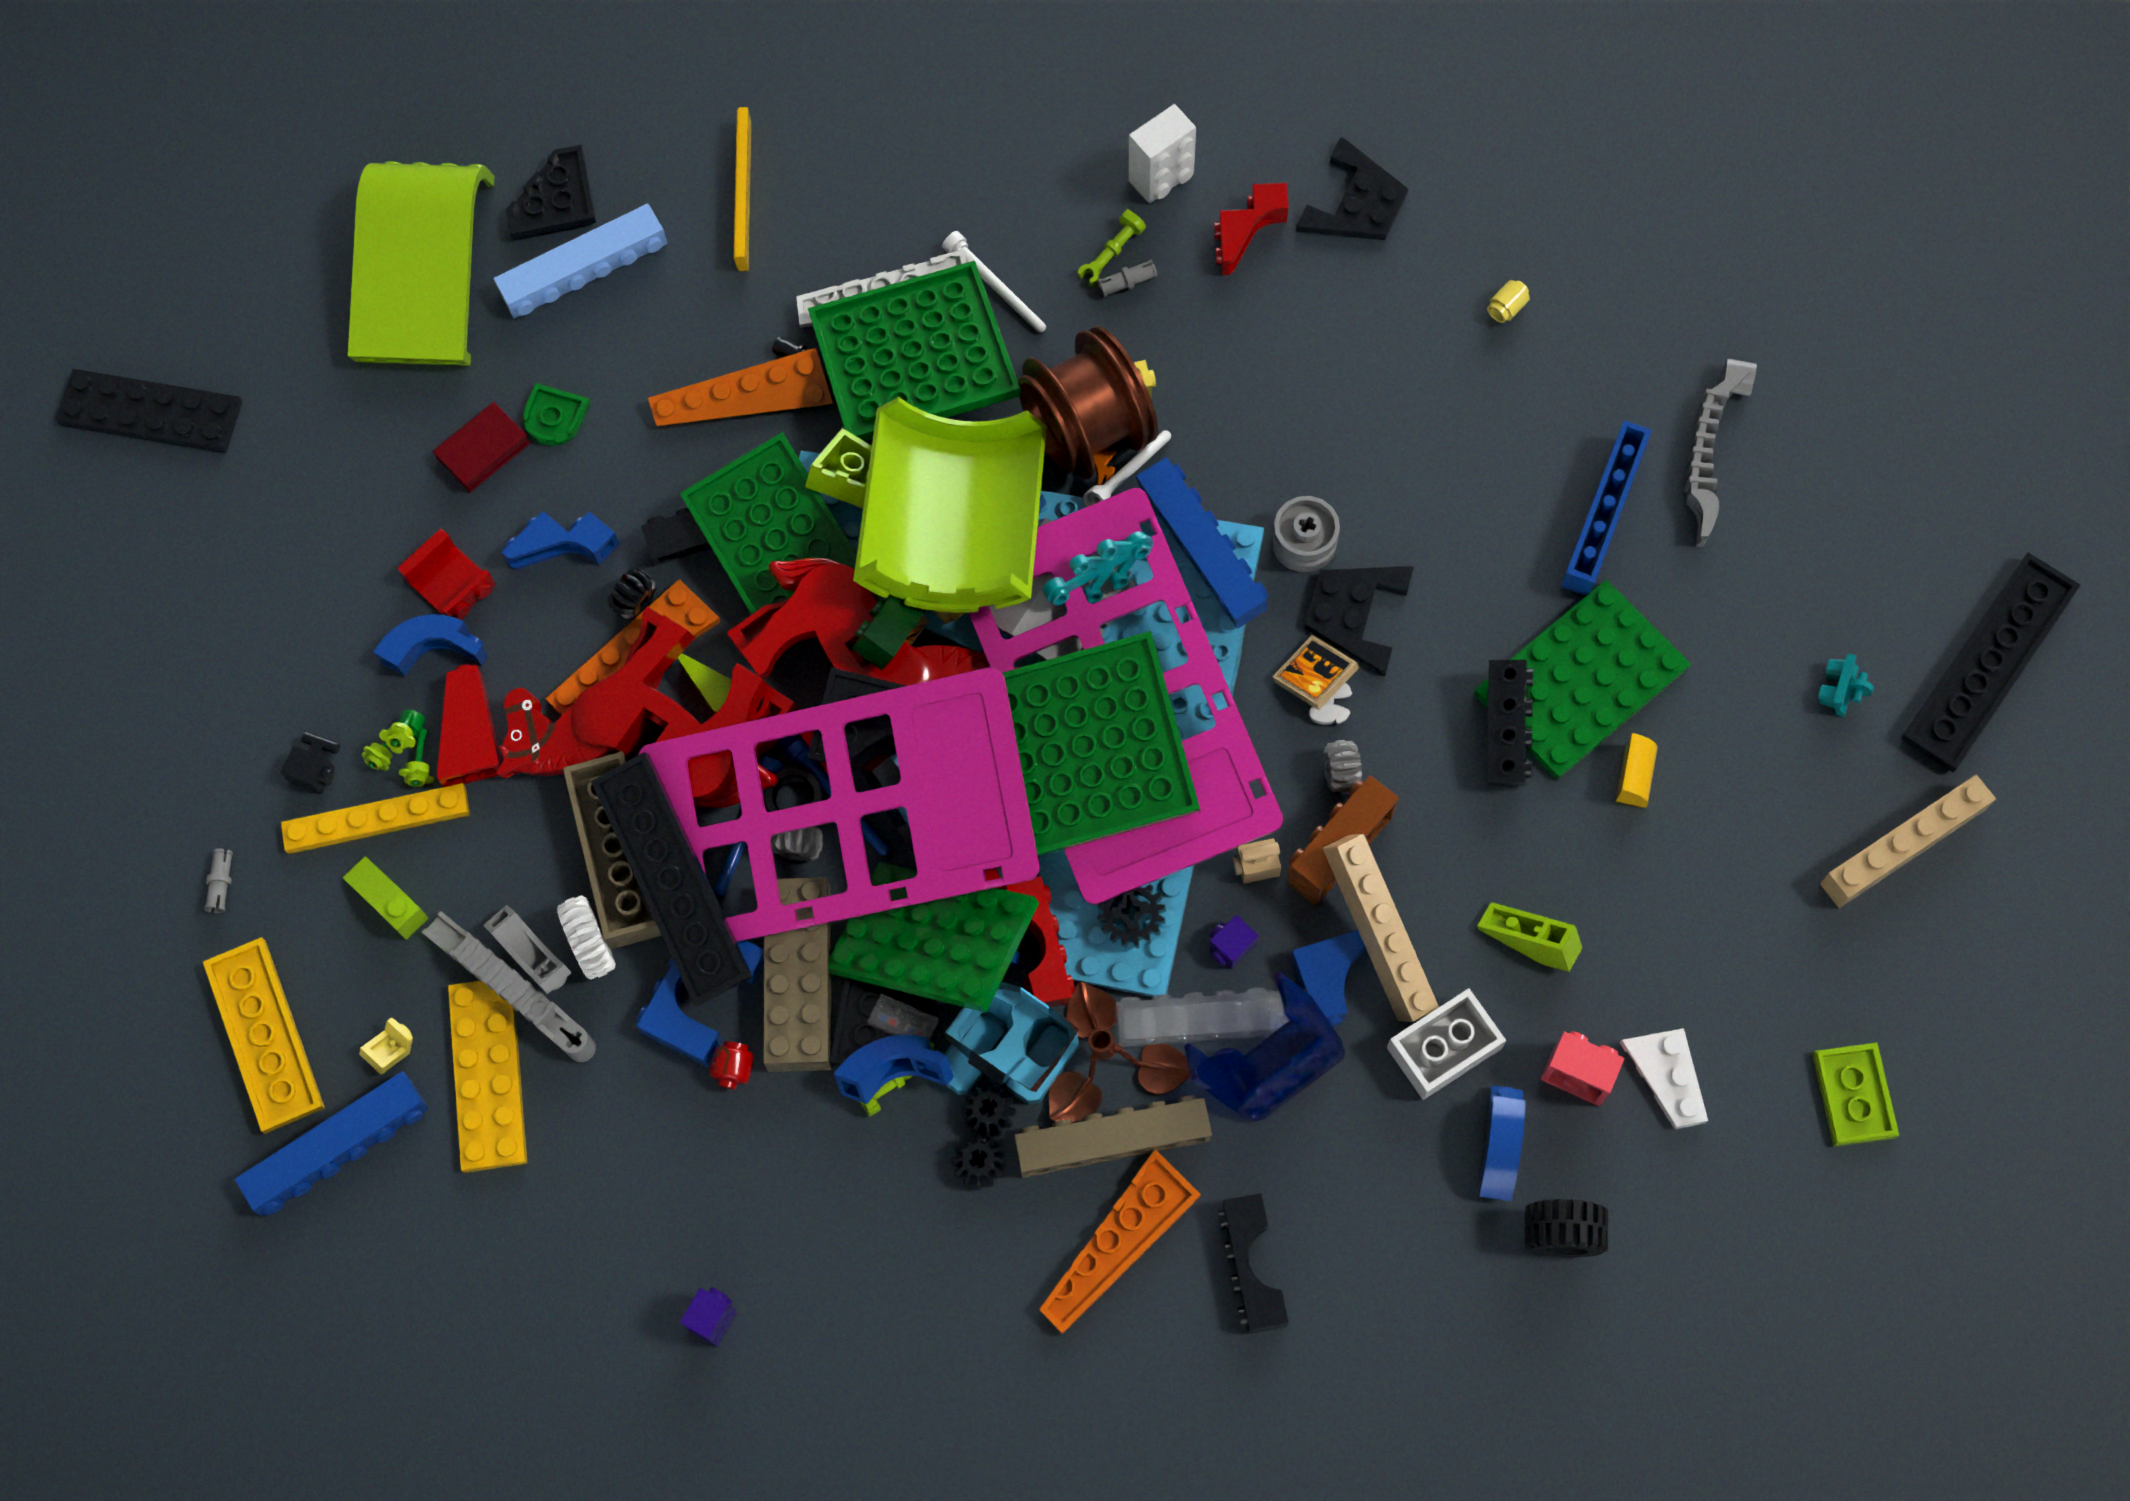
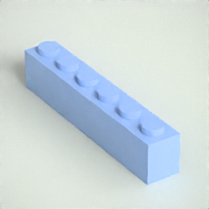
[493,203,668,318]

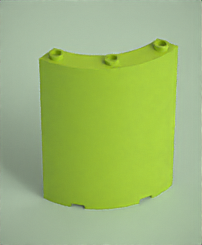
[853,397,1047,613]

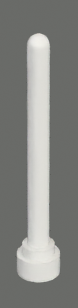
[942,231,1046,333]
[1083,430,1171,507]

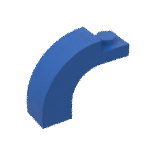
[373,614,488,677]
[834,1035,954,1104]
[1479,1085,1525,1202]

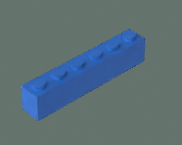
[1560,420,1652,596]
[1136,457,1269,629]
[235,1071,429,1216]

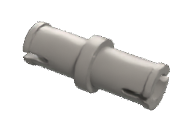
[1098,259,1158,297]
[204,849,233,913]

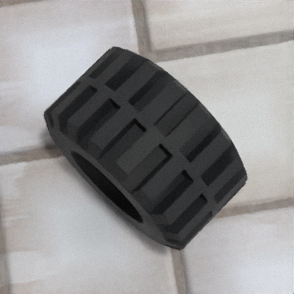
[1525,1199,1608,1257]

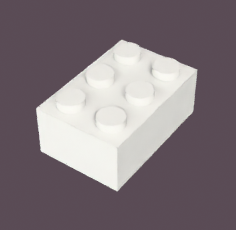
[1129,104,1196,204]
[1387,988,1506,1100]

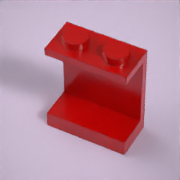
[397,528,496,620]

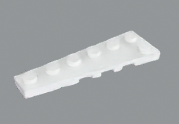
[796,249,967,328]

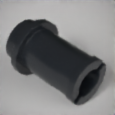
[772,336,808,357]

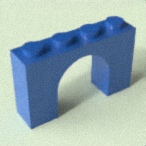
[636,940,764,1067]

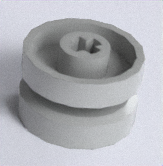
[1272,496,1340,573]

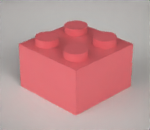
[1540,1031,1625,1106]

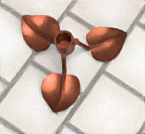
[1048,981,1194,1123]

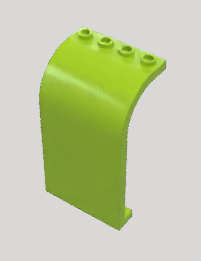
[348,161,495,366]

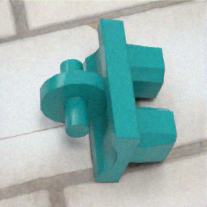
[1818,653,1874,717]

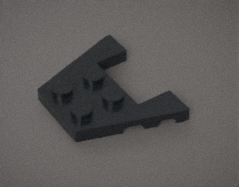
[1296,137,1408,240]
[1304,566,1414,676]

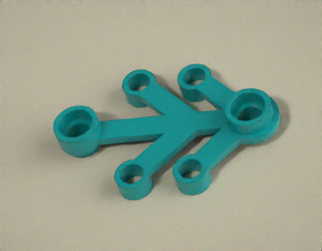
[1042,531,1154,605]

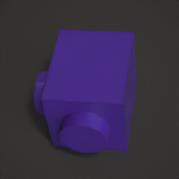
[1209,914,1259,969]

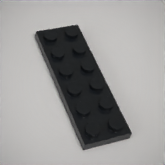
[55,369,243,453]

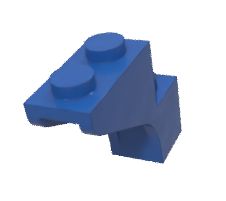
[501,511,620,570]

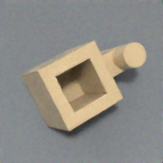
[1232,838,1281,884]

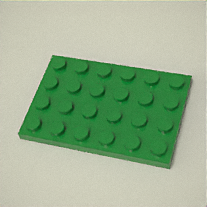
[679,432,857,614]
[1473,579,1691,780]
[828,862,1039,1013]

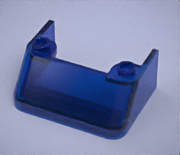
[1184,972,1345,1121]

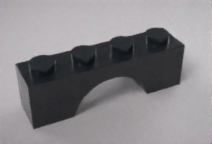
[1217,1193,1289,1334]

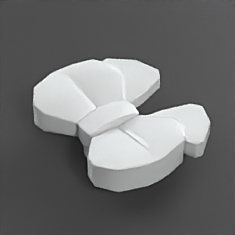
[1308,683,1352,725]

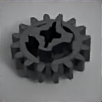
[1097,884,1166,948]

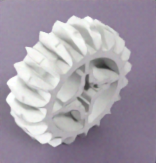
[557,895,616,980]

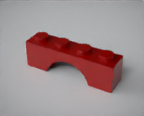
[1002,876,1075,1007]

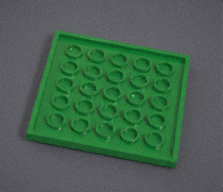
[808,260,1022,441]
[1003,631,1201,856]

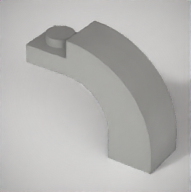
[483,905,572,994]

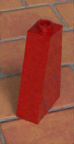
[437,664,502,787]

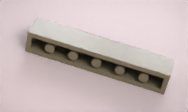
[1014,1095,1212,1178]

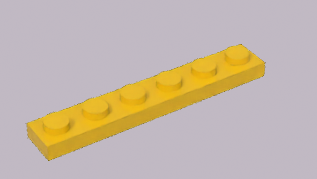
[281,783,470,854]

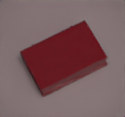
[433,402,531,493]

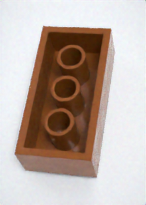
[1287,775,1399,907]

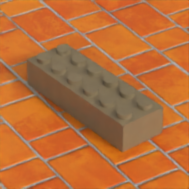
[563,751,662,950]
[764,877,832,1072]

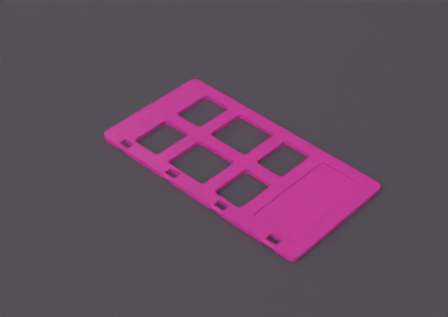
[969,488,1283,905]
[639,667,1040,942]

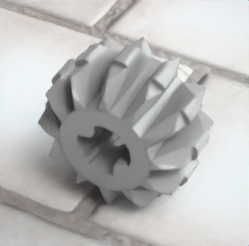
[1323,740,1362,793]
[771,826,823,862]

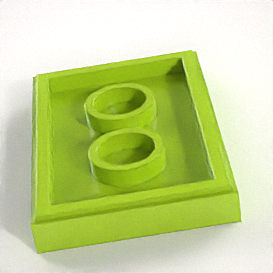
[1812,1042,1899,1147]

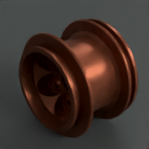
[1018,326,1158,479]

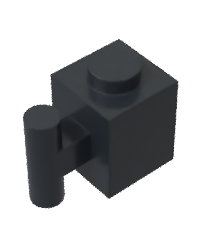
[280,731,340,794]

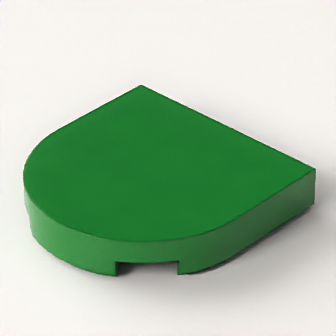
[523,383,591,446]

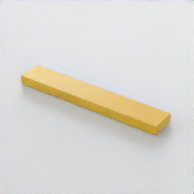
[734,107,751,271]

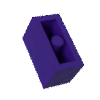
[680,1287,737,1347]

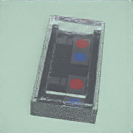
[867,994,939,1041]

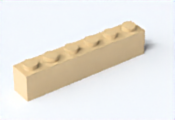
[1820,774,1996,908]
[1323,834,1439,1022]

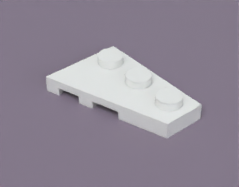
[1620,1028,1708,1129]

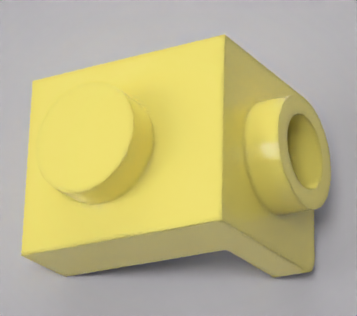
[359,1018,413,1075]

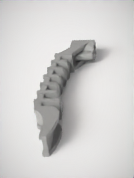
[1684,358,1757,547]
[422,911,596,1062]

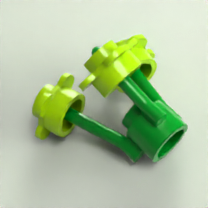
[361,709,434,787]

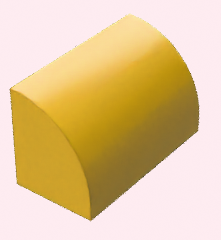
[1616,733,1658,808]

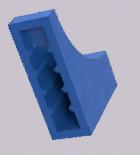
[1291,930,1367,1029]

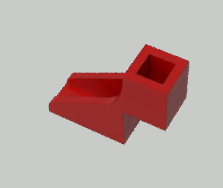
[1214,183,1289,276]

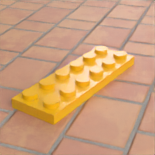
[203,937,325,1134]
[448,981,527,1173]

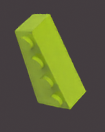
[805,428,872,508]

